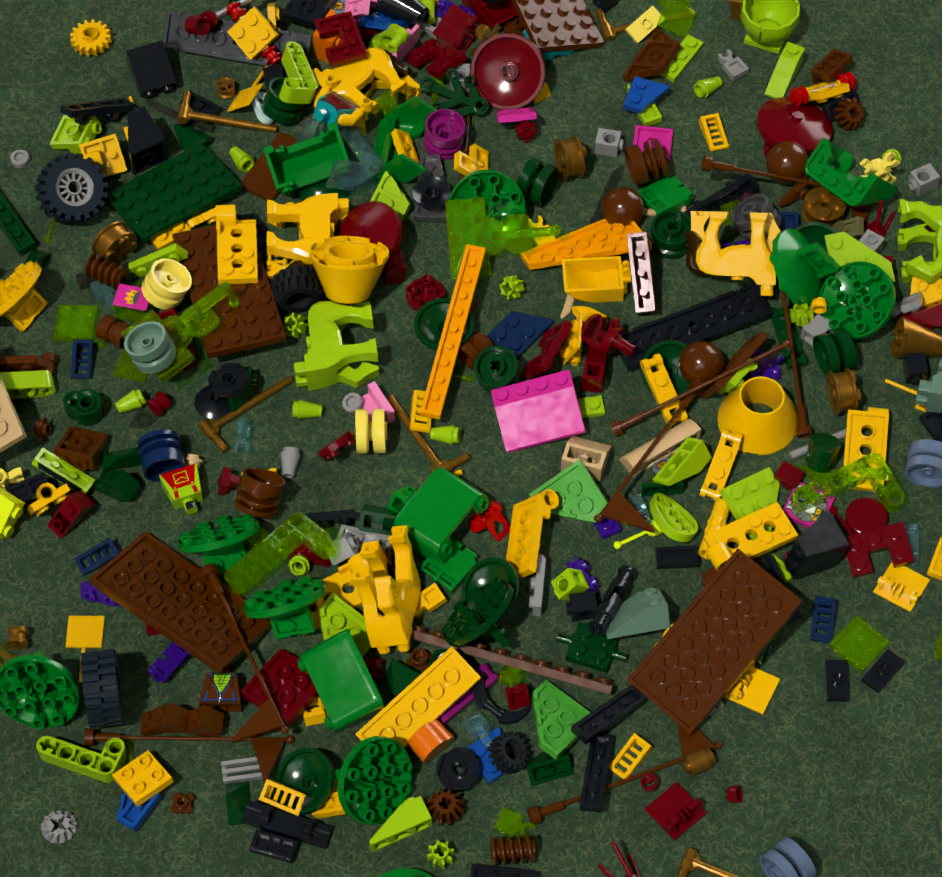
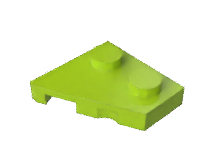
[370,171,412,222]

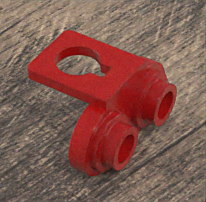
[469,500,511,542]

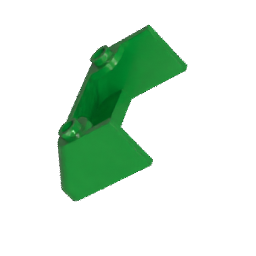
[368,96,437,183]

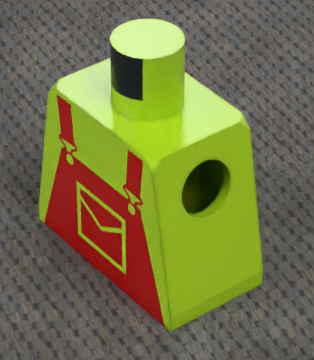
[159,463,203,515]

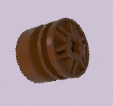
[624,138,668,187]
[234,467,286,518]

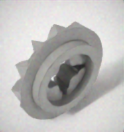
[41,809,77,844]

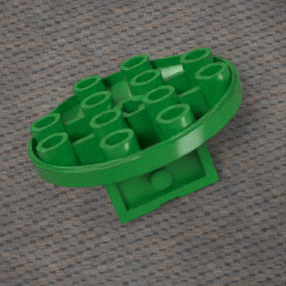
[447,170,525,247]
[770,228,839,306]
[819,261,896,340]
[177,514,260,574]
[243,576,327,639]
[0,651,80,730]
[333,736,412,825]

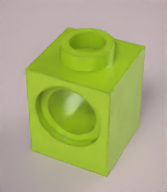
[551,568,589,601]

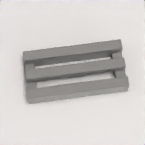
[221,757,263,784]

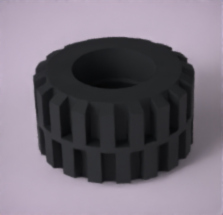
[271,265,324,313]

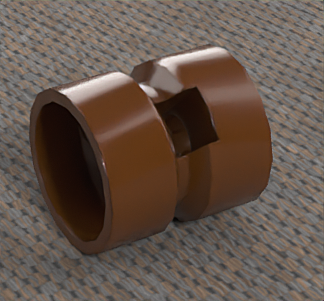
[96,314,133,349]
[458,332,493,369]

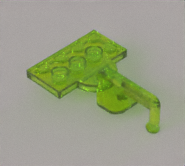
[444,197,561,280]
[120,282,240,384]

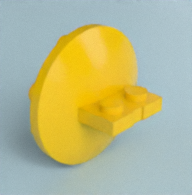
[0,261,48,332]

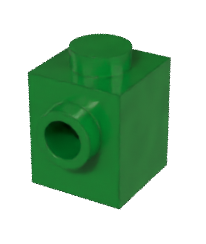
[387,486,417,513]

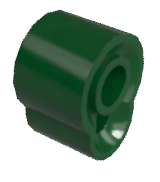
[63,389,104,426]
[805,433,841,473]

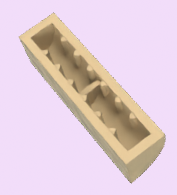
[619,419,701,477]

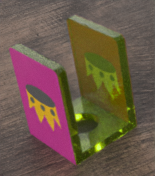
[112,284,155,322]

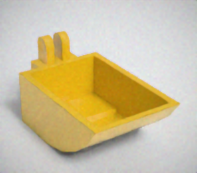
[562,256,631,303]

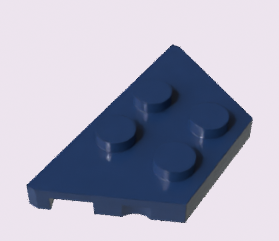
[487,311,554,360]

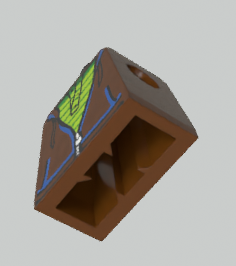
[199,666,242,712]

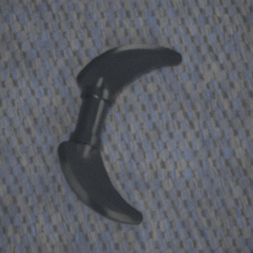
[473,673,531,725]

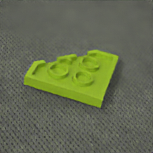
[824,232,895,282]
[719,467,780,540]
[319,592,371,658]

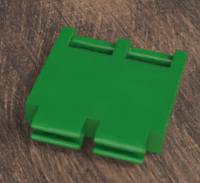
[637,176,694,215]
[418,537,478,594]

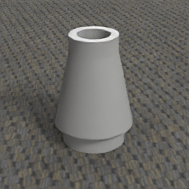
[280,447,301,478]

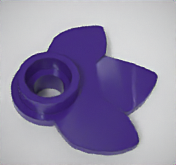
[748,349,784,380]

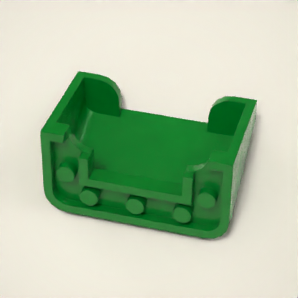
[263,122,351,195]
[805,137,898,208]
[394,467,490,563]
[297,629,384,734]

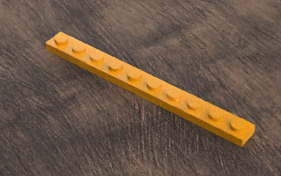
[420,244,486,420]

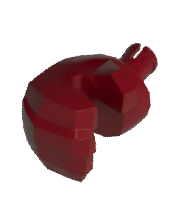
[581,314,637,357]

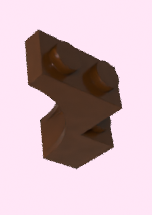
[140,702,224,736]

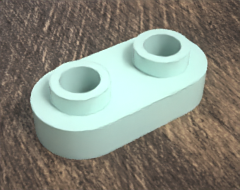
[251,91,274,124]

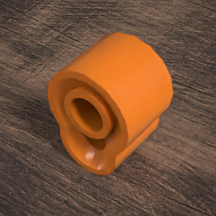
[407,719,454,763]

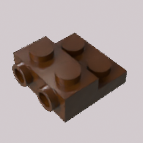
[54,426,109,471]

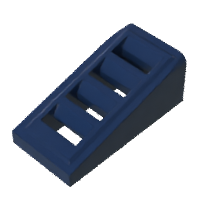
[71,340,94,379]
[74,537,120,576]
[810,596,836,643]

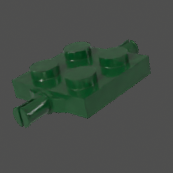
[557,622,628,673]

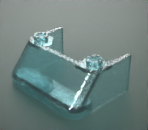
[295,118,384,191]

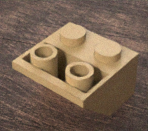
[561,436,612,482]

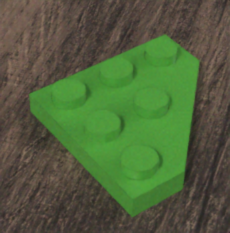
[529,460,608,523]
[532,680,591,760]

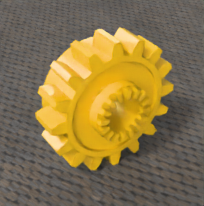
[70,19,112,57]

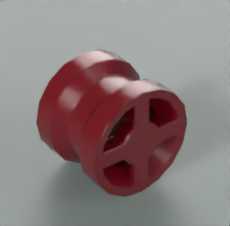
[146,391,172,417]

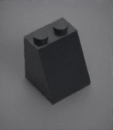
[126,40,177,98]
[127,106,168,175]
[784,511,849,580]

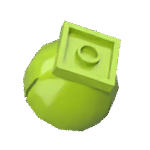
[740,0,800,54]

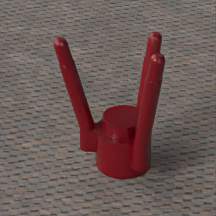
[864,200,896,238]
[597,841,641,877]

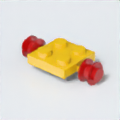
[226,2,282,66]
[789,71,856,107]

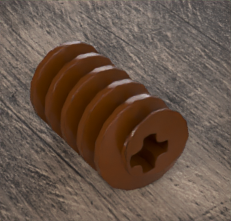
[84,253,130,290]
[490,835,536,865]

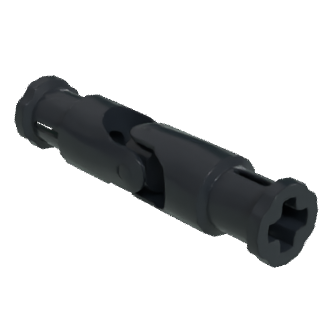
[588,565,636,636]

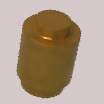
[681,748,716,776]

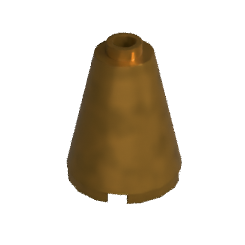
[891,318,942,358]

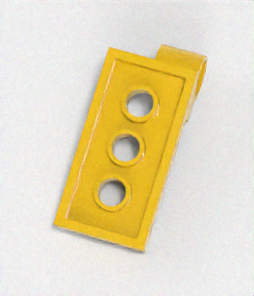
[215,204,258,285]
[841,407,889,493]
[506,489,559,579]
[704,502,798,571]
[302,553,372,636]

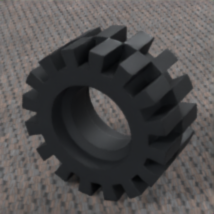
[488,731,530,774]

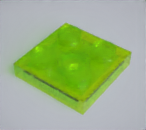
[53,305,99,343]
[829,615,890,673]

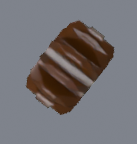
[833,98,866,130]
[427,788,464,826]

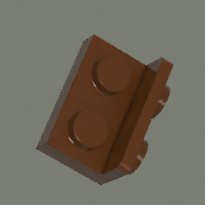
[811,48,853,84]

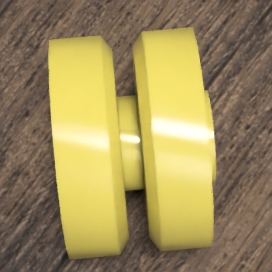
[141,259,192,310]
[355,408,388,454]

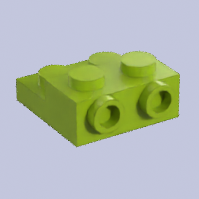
[49,115,102,154]

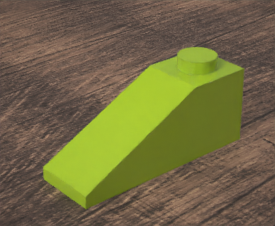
[764,42,805,99]
[652,437,712,486]
[369,796,432,852]

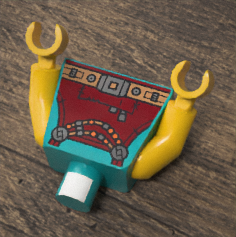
[314,74,373,128]

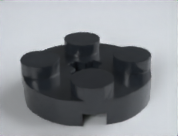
[208,363,250,398]
[436,747,481,792]

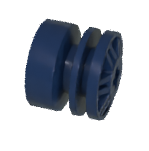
[137,429,186,482]

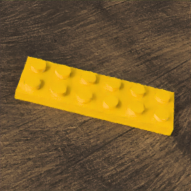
[356,646,481,748]

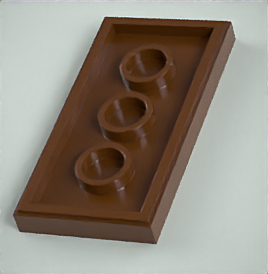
[240,131,302,201]
[701,331,768,399]

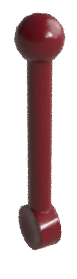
[830,506,856,535]

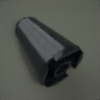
[376,0,429,25]

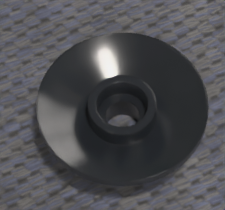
[412,176,451,209]
[194,386,231,419]

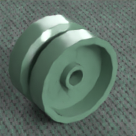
[124,321,177,374]

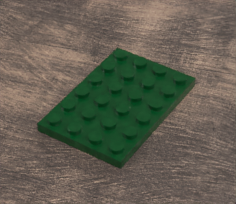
[106,144,243,244]

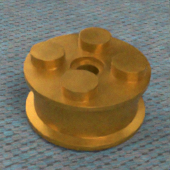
[554,135,587,180]
[801,186,846,227]
[91,221,138,266]
[826,368,861,415]

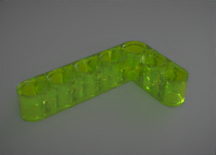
[790,453,905,513]
[224,513,337,594]

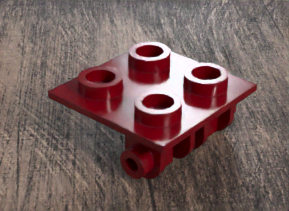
[432,3,484,53]
[644,782,707,841]

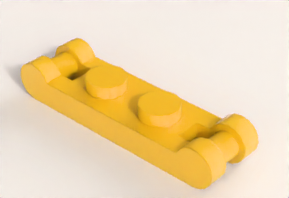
[640,353,688,428]
[699,429,744,501]

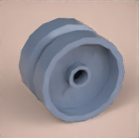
[904,439,942,488]
[759,837,816,877]

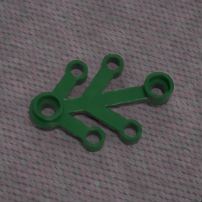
[420,68,489,117]

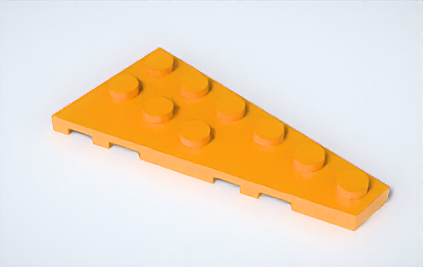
[520,218,652,270]

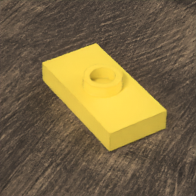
[625,5,665,44]

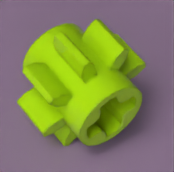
[499,275,525,300]
[789,303,814,327]
[283,312,308,339]
[427,840,454,869]

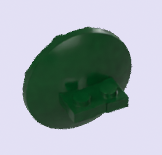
[441,578,514,648]

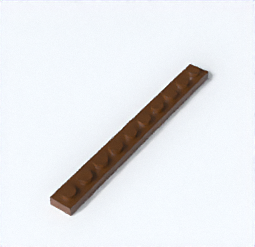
[410,624,615,694]

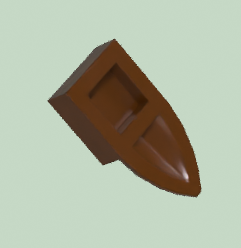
[778,177,810,206]

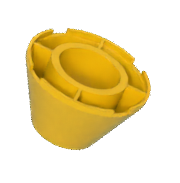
[309,236,389,304]
[717,376,799,455]

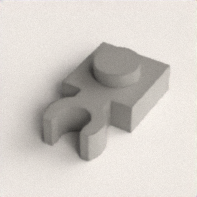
[718,49,749,81]
[891,291,924,317]

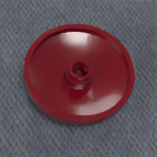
[470,33,546,110]
[756,97,832,155]
[335,201,402,267]

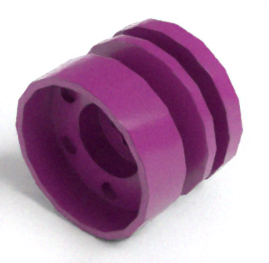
[424,109,466,161]

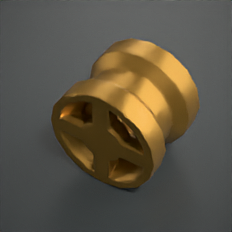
[216,77,236,100]
[6,626,29,650]

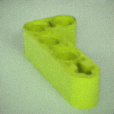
[279,41,318,104]
[0,370,56,399]
[36,736,127,783]

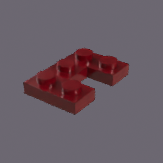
[315,11,367,67]
[404,38,467,79]
[522,320,573,380]
[845,521,915,578]

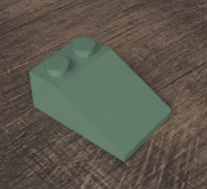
[605,588,670,639]

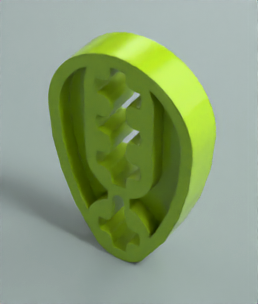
[649,493,698,542]

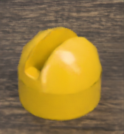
[811,297,827,314]

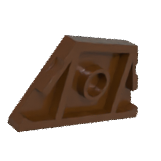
[622,28,681,82]

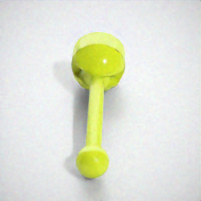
[613,519,662,549]

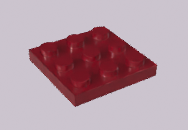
[240,648,319,726]

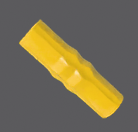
[698,498,730,560]

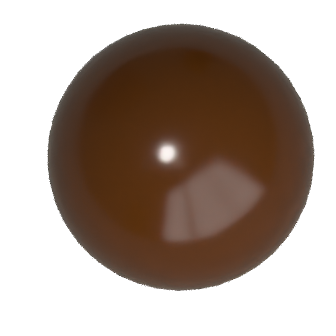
[766,141,809,185]
[601,187,645,226]
[678,341,724,385]

